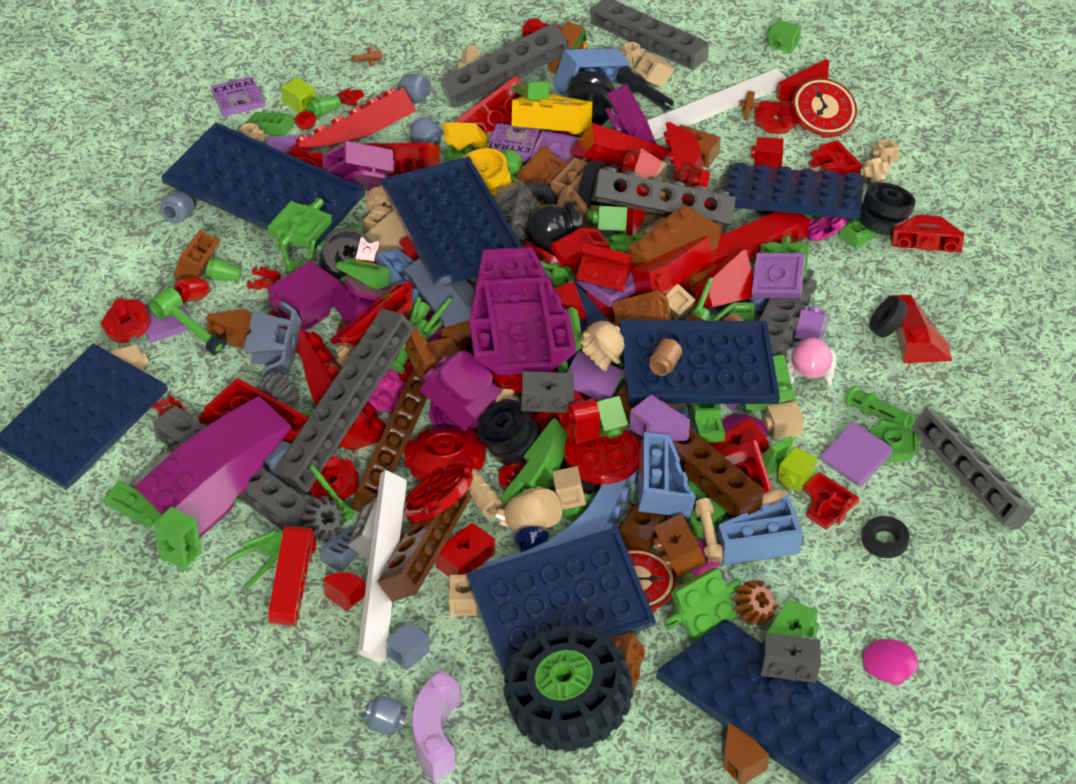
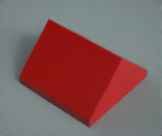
[721,440,773,492]

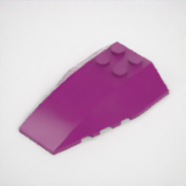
[469,247,576,375]
[129,396,292,539]

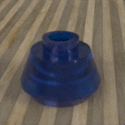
[513,526,549,552]

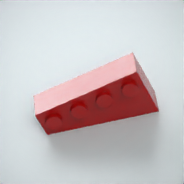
[204,378,309,444]

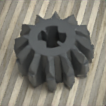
[257,372,300,408]
[300,496,347,541]

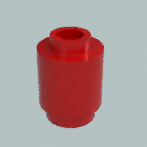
[173,277,209,303]

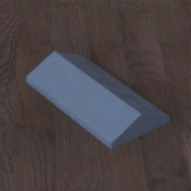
[405,258,475,327]

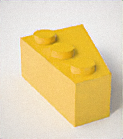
[512,94,592,134]

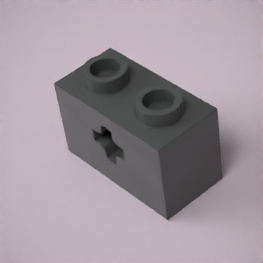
[521,371,574,413]
[761,633,821,683]

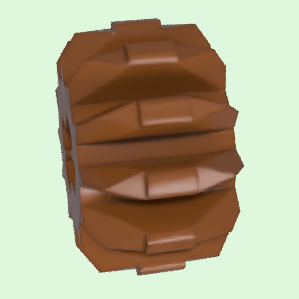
[731,580,779,626]

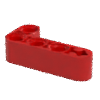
[551,369,600,445]
[268,526,316,626]

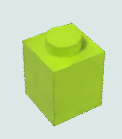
[281,77,316,113]
[778,447,817,492]

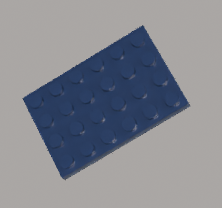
[723,163,864,219]
[619,320,780,404]
[0,343,168,490]
[465,527,656,675]

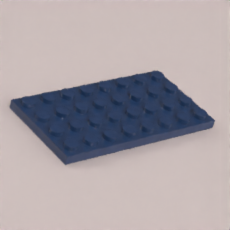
[161,122,365,250]
[381,157,523,287]
[656,619,902,784]

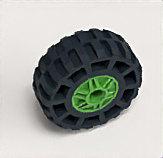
[503,625,633,752]

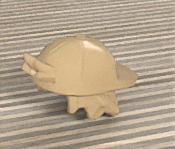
[579,321,625,371]
[496,487,562,534]

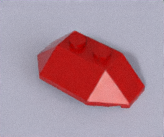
[329,280,413,348]

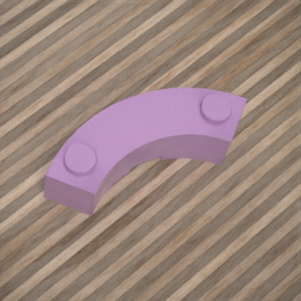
[412,668,461,784]

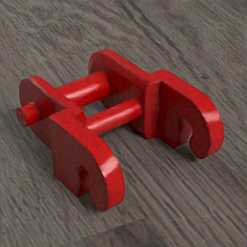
[246,267,281,290]
[152,394,186,417]
[817,492,852,525]

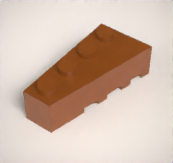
[627,205,722,267]

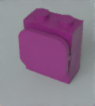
[605,84,657,144]
[322,141,395,191]
[267,261,341,330]
[331,276,391,324]
[420,351,502,431]

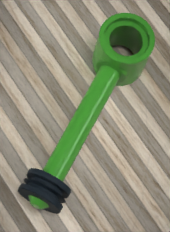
[148,287,226,356]

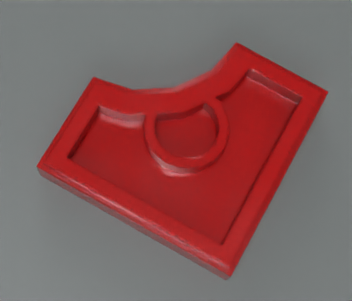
[803,472,859,530]

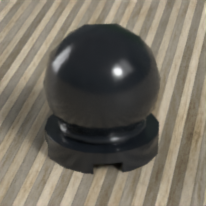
[527,200,583,251]

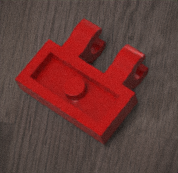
[808,140,862,174]

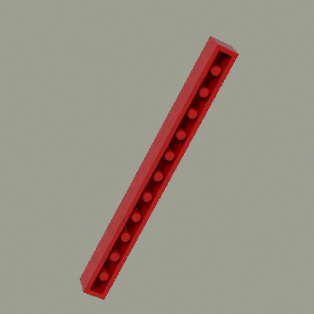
[585,212,810,322]

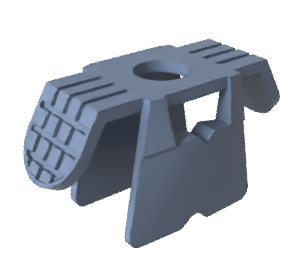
[244,301,301,378]

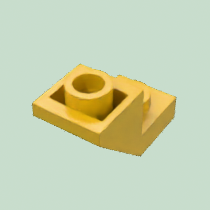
[442,122,489,151]

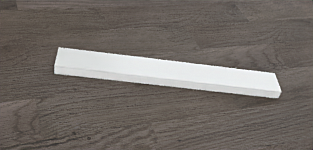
[647,69,787,139]
[357,470,407,662]

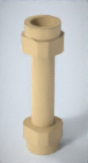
[695,498,723,563]

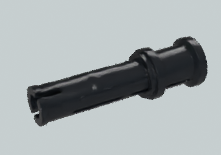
[616,66,674,112]

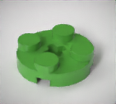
[869,419,920,462]

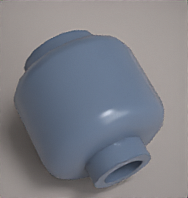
[397,74,431,102]
[410,117,442,146]
[160,190,194,223]
[363,695,407,735]

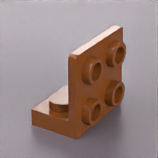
[613,290,671,327]
[405,327,459,385]

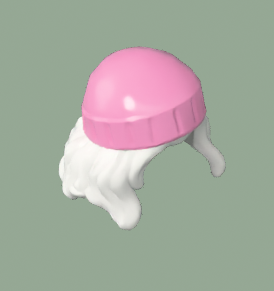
[785,337,837,386]

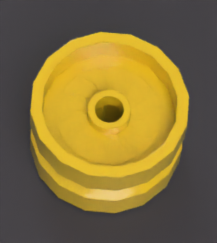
[463,148,512,199]

